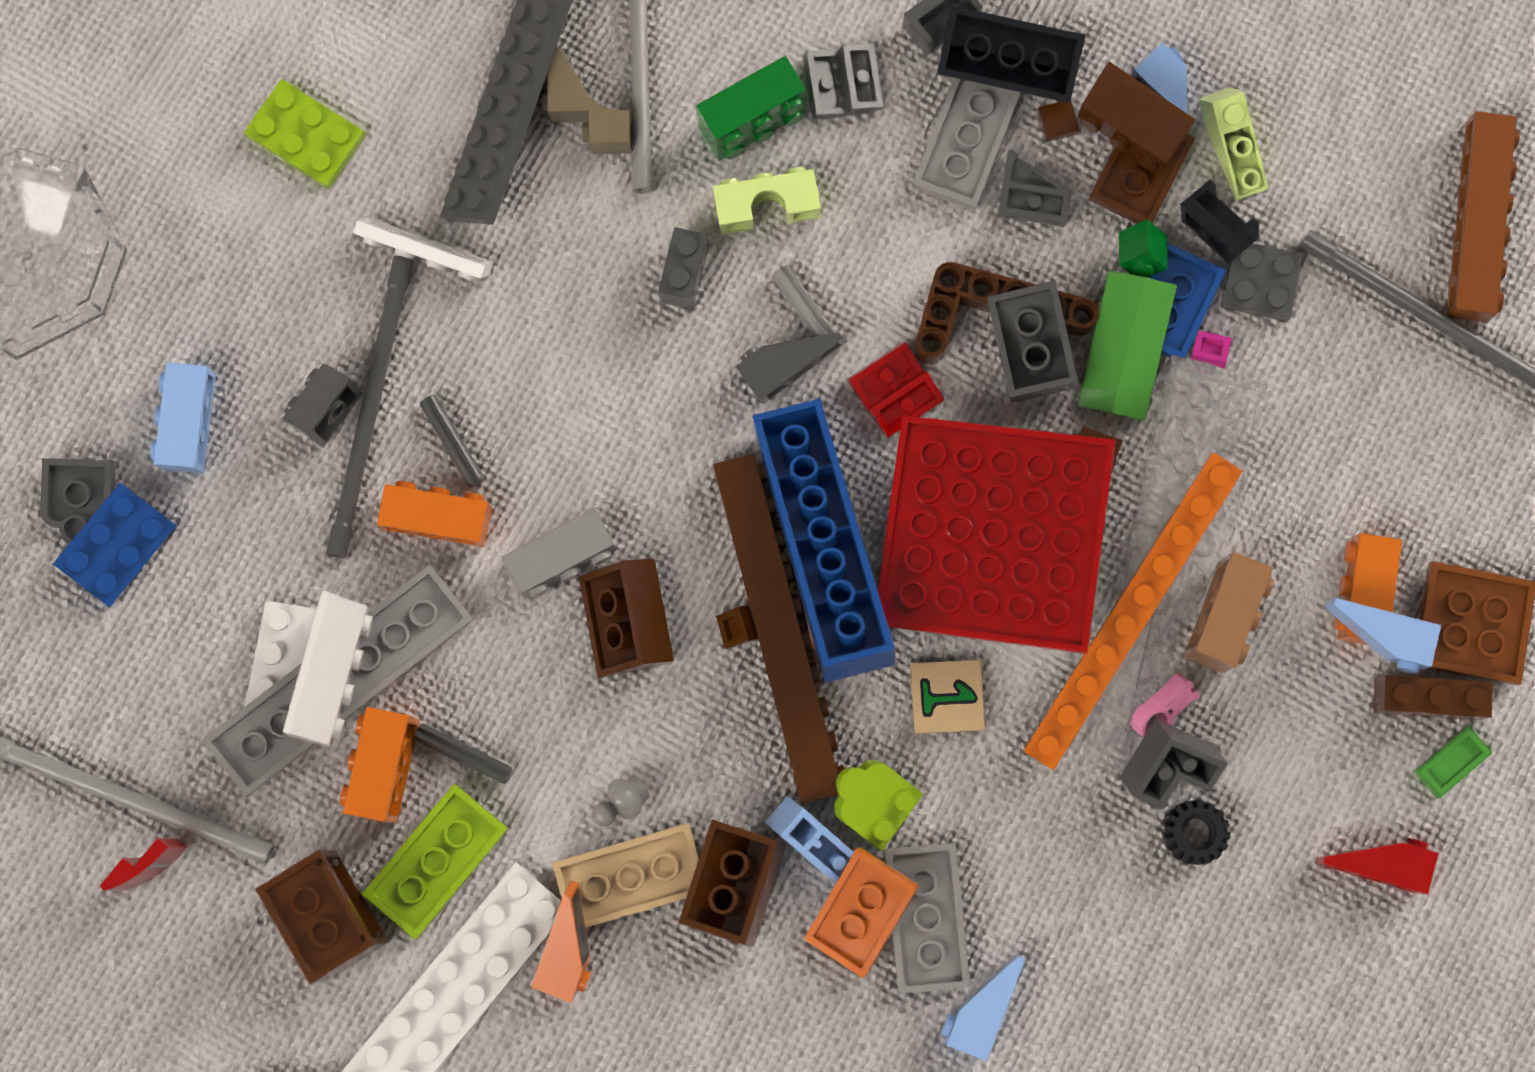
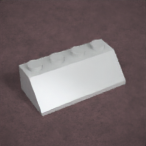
[283,591,373,747]

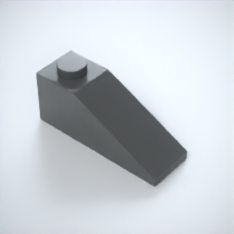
[735,332,848,403]

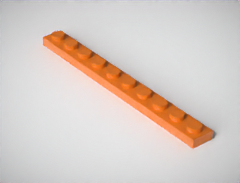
[1022,452,1243,771]

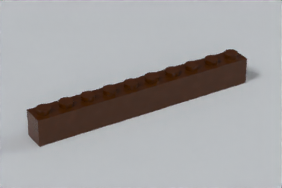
[713,454,844,805]

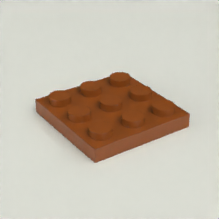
[1420,561,1535,686]

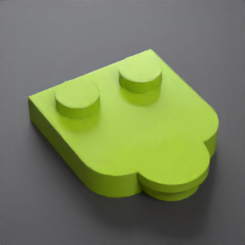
[834,759,923,851]

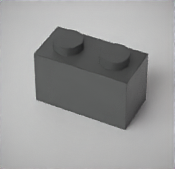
[658,227,709,310]

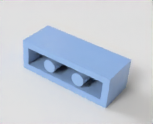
[150,362,216,474]

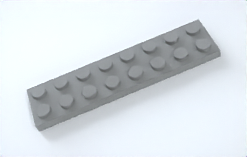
[202,564,473,797]

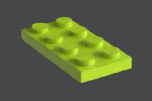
[362,783,509,940]

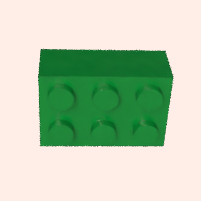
[696,55,806,162]

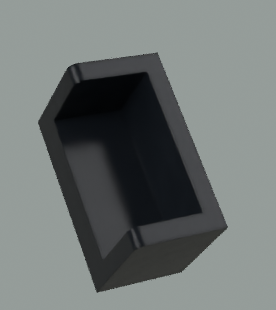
[1180,180,1259,263]

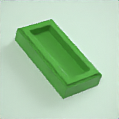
[1413,726,1493,799]

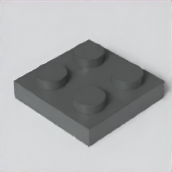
[1220,243,1303,322]

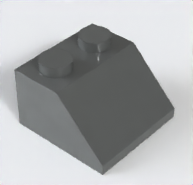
[282,363,363,448]

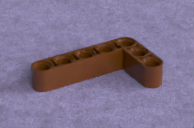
[914,262,1099,365]

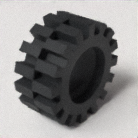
[1162,800,1231,865]

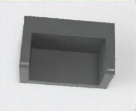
[902,0,982,57]

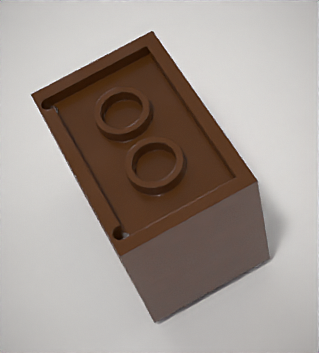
[255,850,389,985]

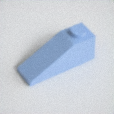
[1325,598,1441,674]
[765,796,854,884]
[941,955,1026,1062]

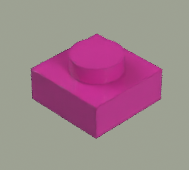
[1190,331,1232,371]

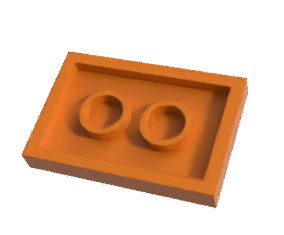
[804,847,920,979]

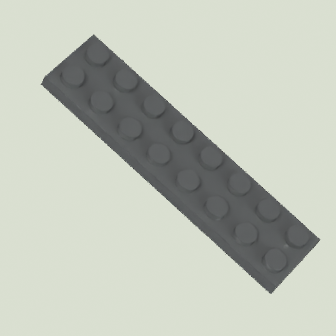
[440,0,573,225]

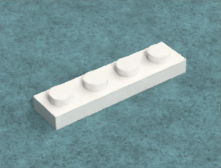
[353,217,494,281]

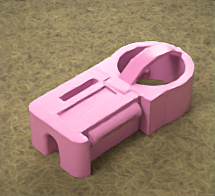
[1131,673,1200,737]

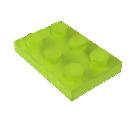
[243,79,367,190]

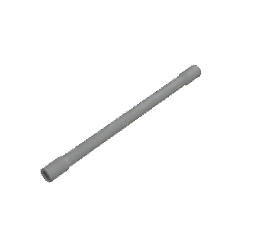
[630,0,653,194]
[0,737,275,865]

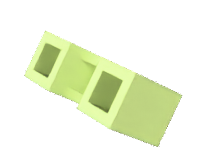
[713,167,821,235]

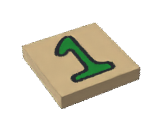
[910,660,985,734]

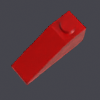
[1315,838,1439,895]

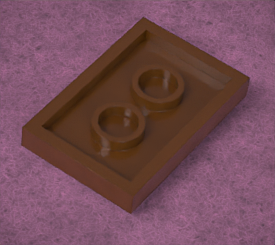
[1088,135,1195,224]

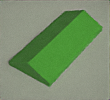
[1077,271,1177,421]

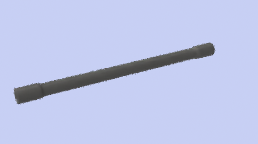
[1299,230,1535,389]
[326,256,414,559]

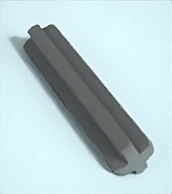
[420,395,484,488]
[414,724,512,784]

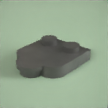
[40,458,116,544]

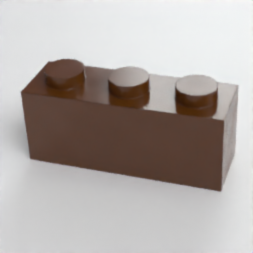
[1373,675,1493,720]

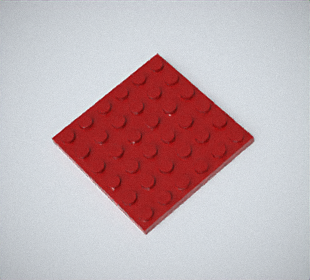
[877,415,1116,654]

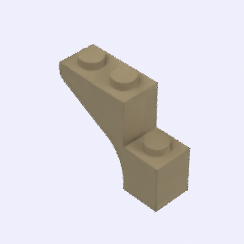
[541,47,632,154]

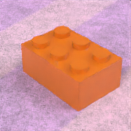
[340,707,420,823]

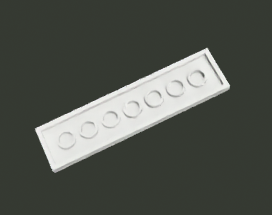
[341,862,561,1072]

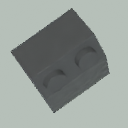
[987,281,1080,403]

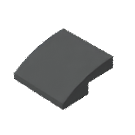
[803,44,884,120]

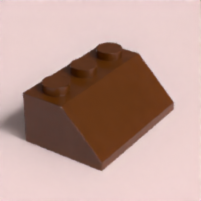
[1078,61,1196,174]
[579,559,674,678]
[678,819,787,947]

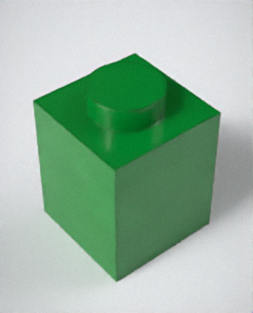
[1119,219,1168,278]

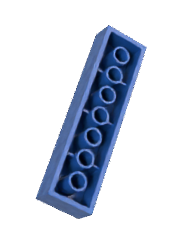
[752,399,895,683]

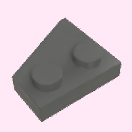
[998,150,1071,227]

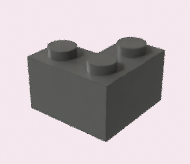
[1119,719,1228,809]

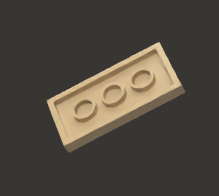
[552,823,699,928]

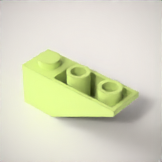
[1198,87,1269,200]

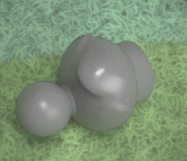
[592,775,650,827]

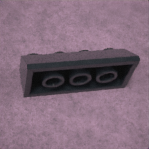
[937,6,1086,103]

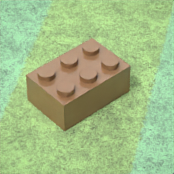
[1183,552,1275,673]

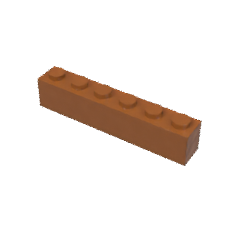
[1446,111,1520,323]

